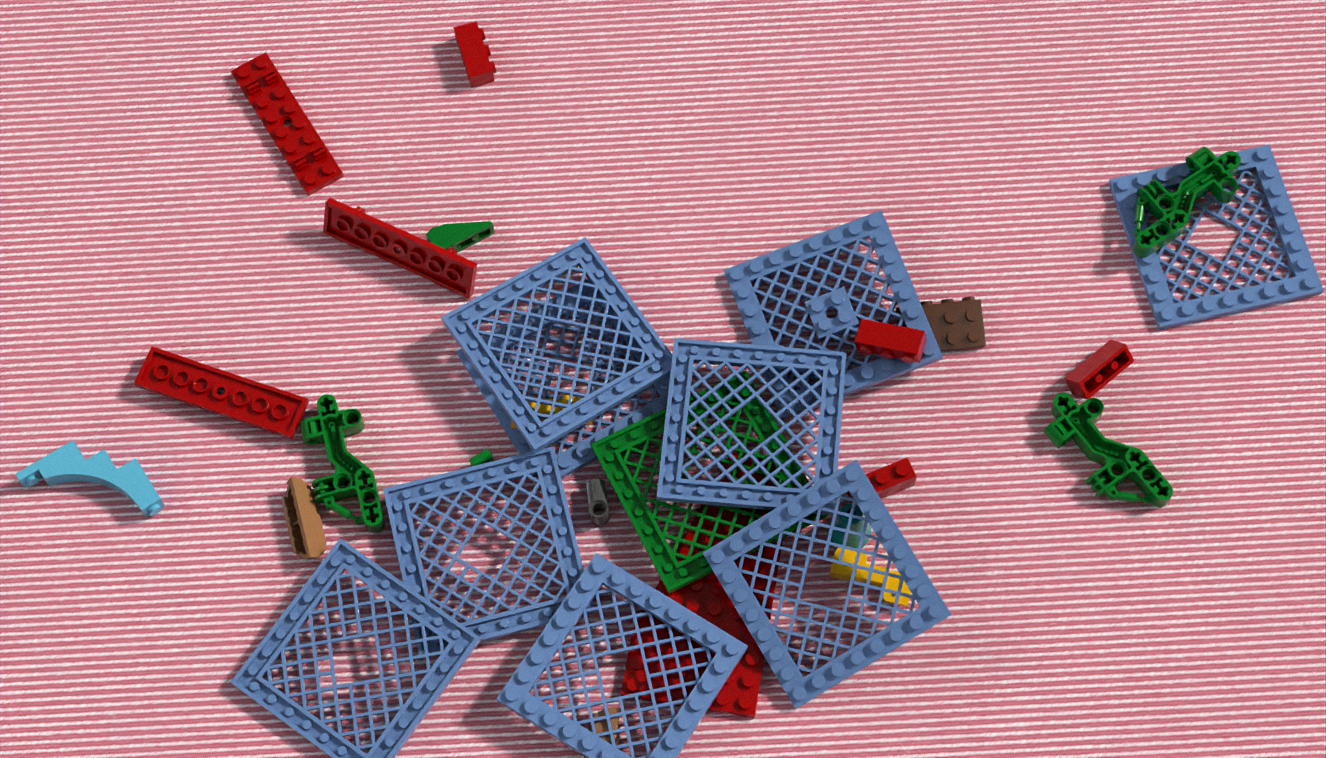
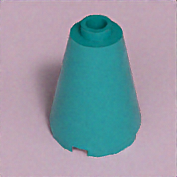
[827,503,871,549]

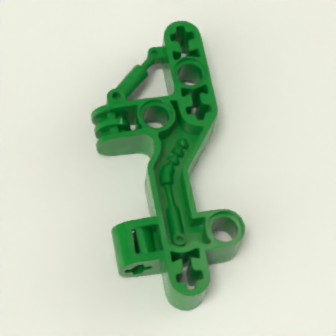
[1133,146,1241,258]
[1044,393,1173,508]
[300,394,385,533]

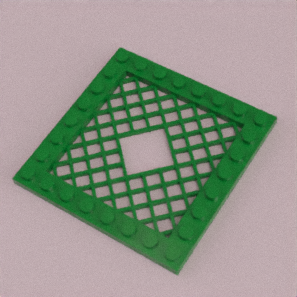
[590,370,827,594]

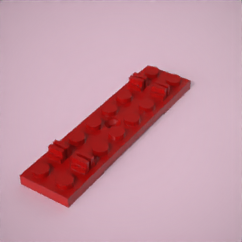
[231,52,344,196]
[323,198,477,299]
[134,346,309,439]

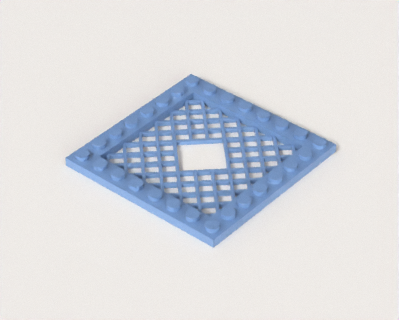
[1108,145,1324,330]
[441,237,672,453]
[456,279,670,489]
[656,338,847,516]
[383,446,595,655]
[703,460,952,709]
[230,538,482,758]
[496,553,748,758]

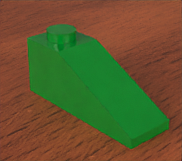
[426,221,495,253]

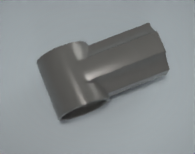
[586,478,610,526]

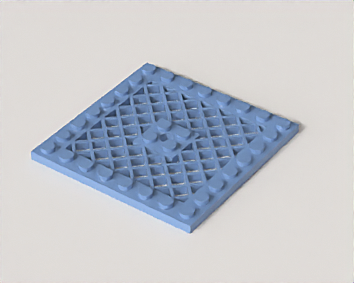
[724,210,943,420]

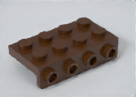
[894,297,986,351]

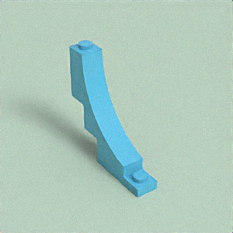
[15,440,165,518]

